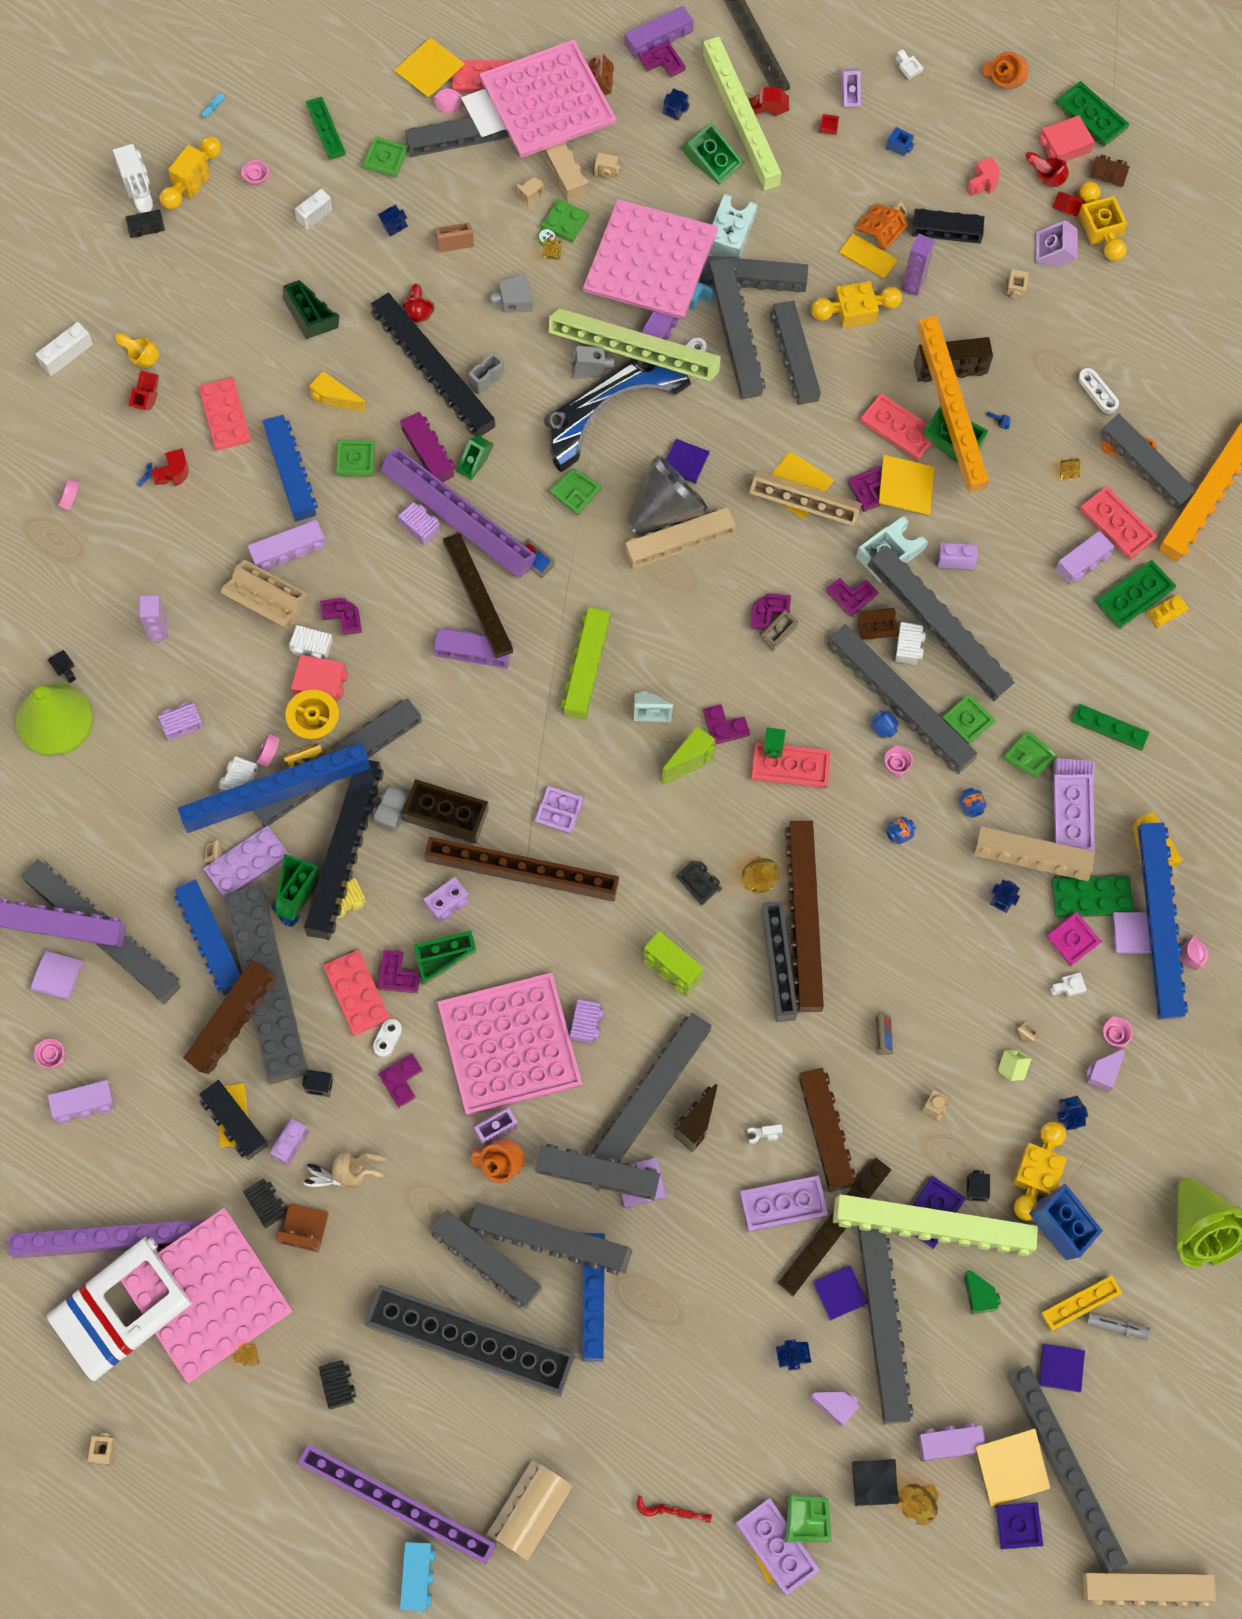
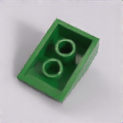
[681,121,744,185]
[923,406,988,463]

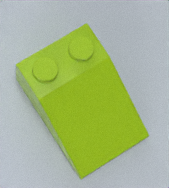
[661,726,716,784]

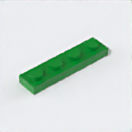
[306,96,346,160]
[1071,704,1150,751]

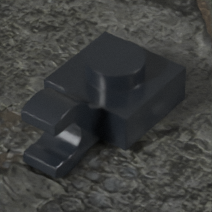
[47,650,76,683]

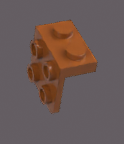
[585,53,614,95]

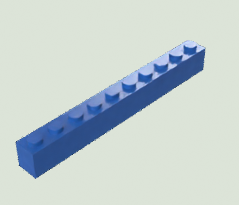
[178,743,371,833]
[1137,822,1188,1020]

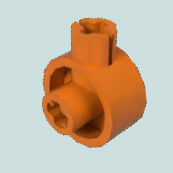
[983,51,1029,89]
[471,1138,525,1183]

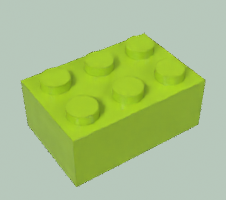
[643,931,704,996]

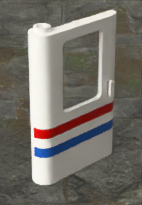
[47,1237,193,1381]

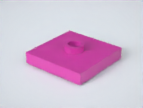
[1046,912,1101,967]

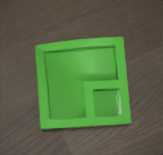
[550,468,602,515]
[1004,731,1058,779]
[785,1495,832,1543]

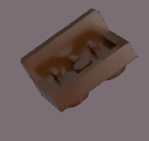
[1090,154,1130,187]
[858,608,899,640]

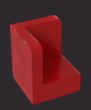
[1053,191,1084,217]

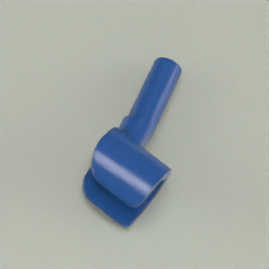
[987,412,1011,429]
[137,462,157,487]

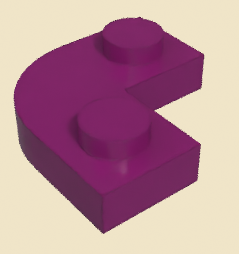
[751,594,791,630]
[320,598,362,635]

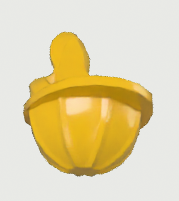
[115,333,159,368]

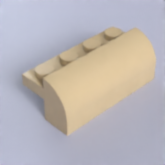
[221,560,308,627]
[486,1460,573,1561]

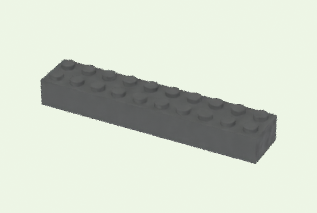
[223,884,308,1085]
[365,1285,575,1397]

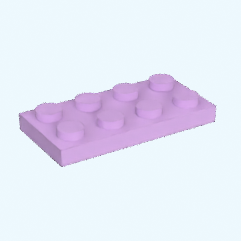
[1053,774,1095,851]
[203,825,289,898]
[740,1175,828,1232]
[735,1498,820,1596]

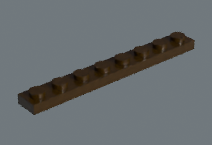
[443,534,513,658]
[777,1157,892,1297]

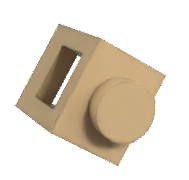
[594,152,621,178]
[517,176,544,207]
[1007,269,1029,300]
[921,1090,948,1121]
[88,1433,116,1466]

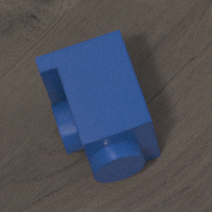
[886,127,915,156]

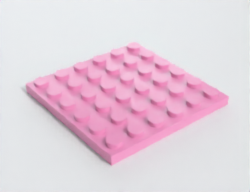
[480,40,616,158]
[583,199,718,320]
[437,973,582,1116]
[121,1207,293,1384]

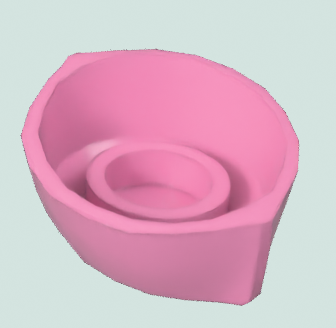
[434,88,462,114]
[241,160,271,185]
[58,478,79,510]
[256,734,280,767]
[884,745,913,778]
[1180,936,1209,970]
[1103,1016,1133,1050]
[34,1039,65,1068]

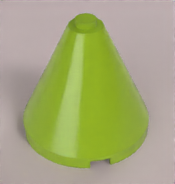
[15,683,93,756]
[1177,1178,1242,1268]

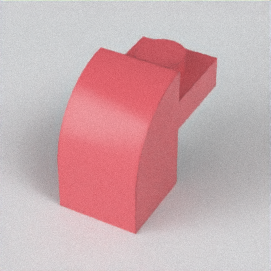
[967,157,1000,196]

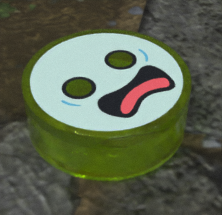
[538,229,556,247]

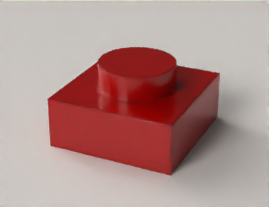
[820,114,840,135]

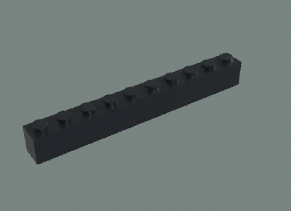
[371,292,495,436]
[304,760,384,940]

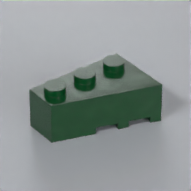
[283,280,340,339]

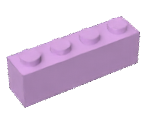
[247,520,326,571]

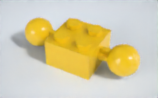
[159,136,222,210]
[1078,181,1128,262]
[811,281,903,328]
[1012,1121,1067,1221]

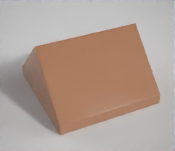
[435,223,474,252]

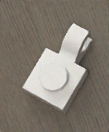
[895,49,923,80]
[1050,973,1087,998]
[747,1125,783,1144]

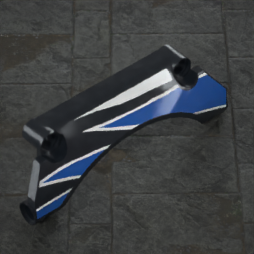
[544,358,691,472]

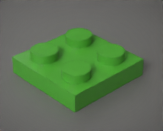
[363,136,408,178]
[542,199,589,243]
[336,440,375,477]
[942,694,995,745]

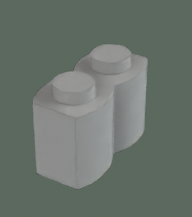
[469,353,504,393]
[372,786,409,832]

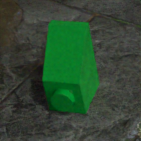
[456,435,494,480]
[964,1270,1001,1315]

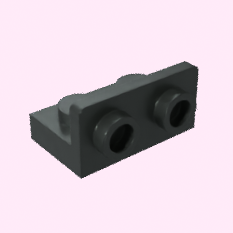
[126,209,165,238]
[676,861,722,905]

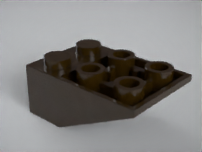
[674,1083,718,1153]

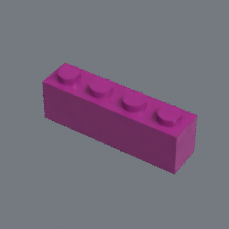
[400,411,456,482]

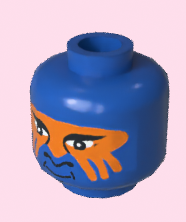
[959,788,987,818]
[886,816,916,845]

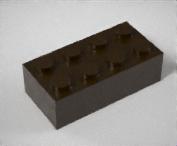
[914,337,993,382]
[402,779,489,844]

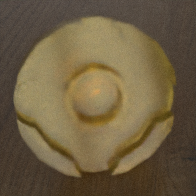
[741,856,781,894]
[898,1483,939,1525]

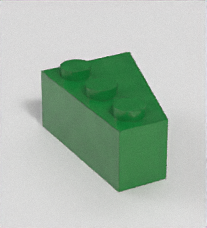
[276,854,320,921]
[414,930,476,985]

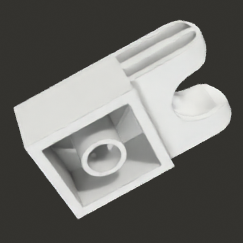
[113,144,154,214]

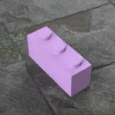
[1055,531,1114,585]
[139,595,168,642]
[48,1080,116,1124]
[918,1423,985,1462]

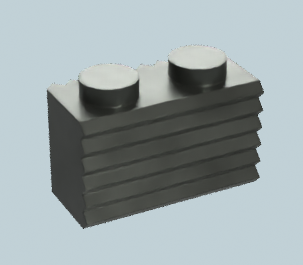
[243,1178,287,1229]
[318,1360,357,1410]

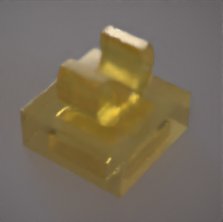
[543,239,562,260]
[1060,458,1080,480]
[233,1343,260,1367]

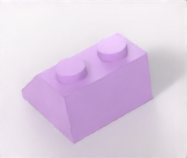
[1036,220,1078,265]

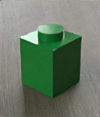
[763,727,786,759]

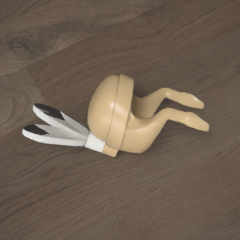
[304,1151,386,1187]

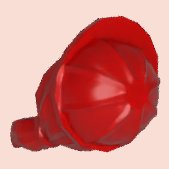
[1026,152,1069,187]
[403,283,435,323]

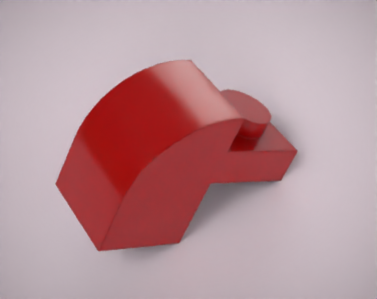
[749,87,789,117]
[128,370,159,410]
[151,448,189,486]

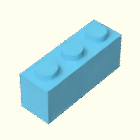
[400,1542,435,1612]

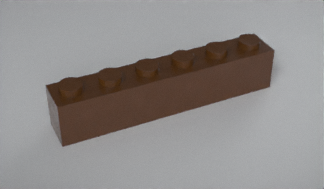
[183,960,278,1074]
[798,1067,857,1192]

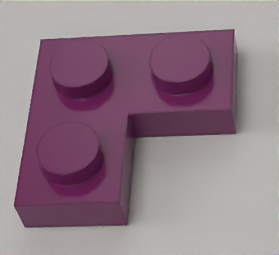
[639,41,686,77]
[848,466,882,512]
[826,578,879,617]
[703,704,750,745]
[378,950,420,994]
[378,1053,423,1108]

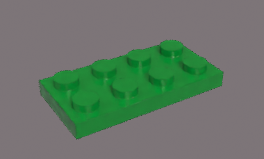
[1056,81,1129,147]
[1095,560,1176,629]
[1052,876,1134,917]

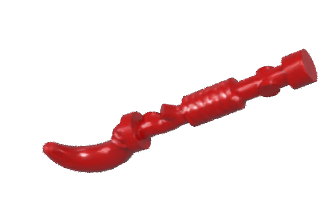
[636,1496,712,1523]

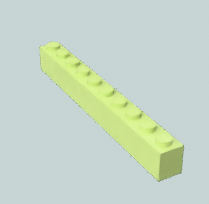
[702,37,782,190]
[549,308,721,381]
[833,1194,1038,1256]

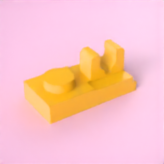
[1147,594,1189,628]
[283,743,323,768]

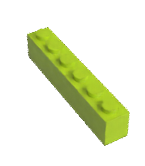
[561,607,610,720]

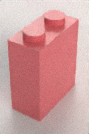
[1039,116,1095,162]
[291,655,348,703]

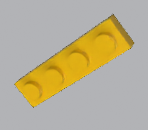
[1041,1275,1122,1332]

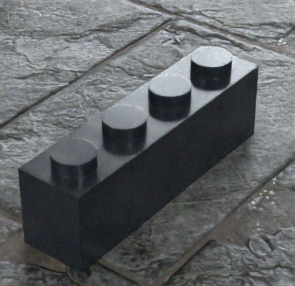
[911,209,985,244]
[199,1079,268,1161]

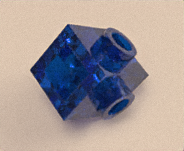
[663,88,690,121]
[378,204,408,237]
[990,879,1020,913]
[1057,1095,1088,1130]
[776,1339,812,1371]

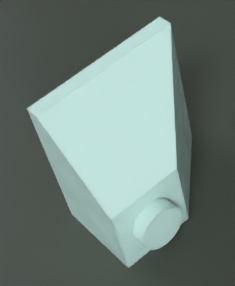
[634,691,673,722]

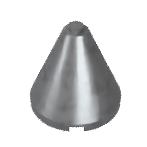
[629,455,709,535]

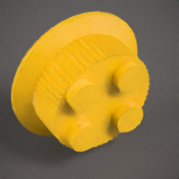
[285,689,339,740]

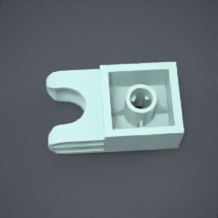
[710,194,758,258]
[856,516,928,583]

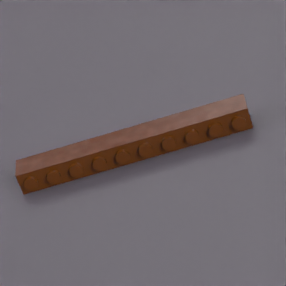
[785,820,824,1013]
[425,837,619,902]

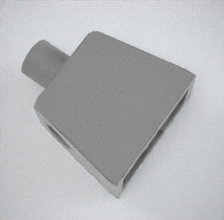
[490,273,533,313]
[570,346,614,379]

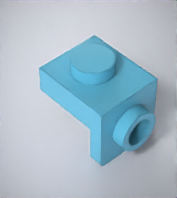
[689,282,714,310]

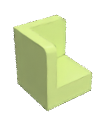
[998,1050,1031,1081]

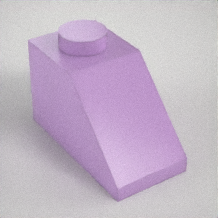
[840,68,861,107]
[1086,1050,1125,1092]
[810,1392,860,1427]

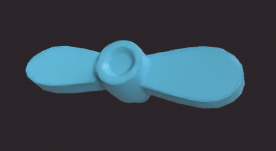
[202,93,225,118]

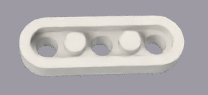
[1078,368,1119,414]

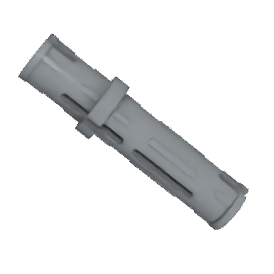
[1086,1312,1150,1340]

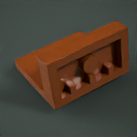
[277,1204,329,1252]

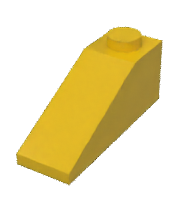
[309,371,366,412]

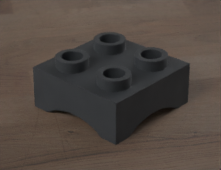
[852,1459,899,1506]

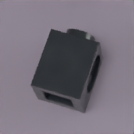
[302,1070,334,1097]
[967,1170,990,1202]

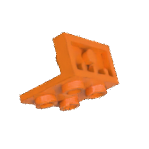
[855,204,908,250]

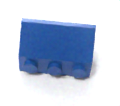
[1029,1184,1103,1260]

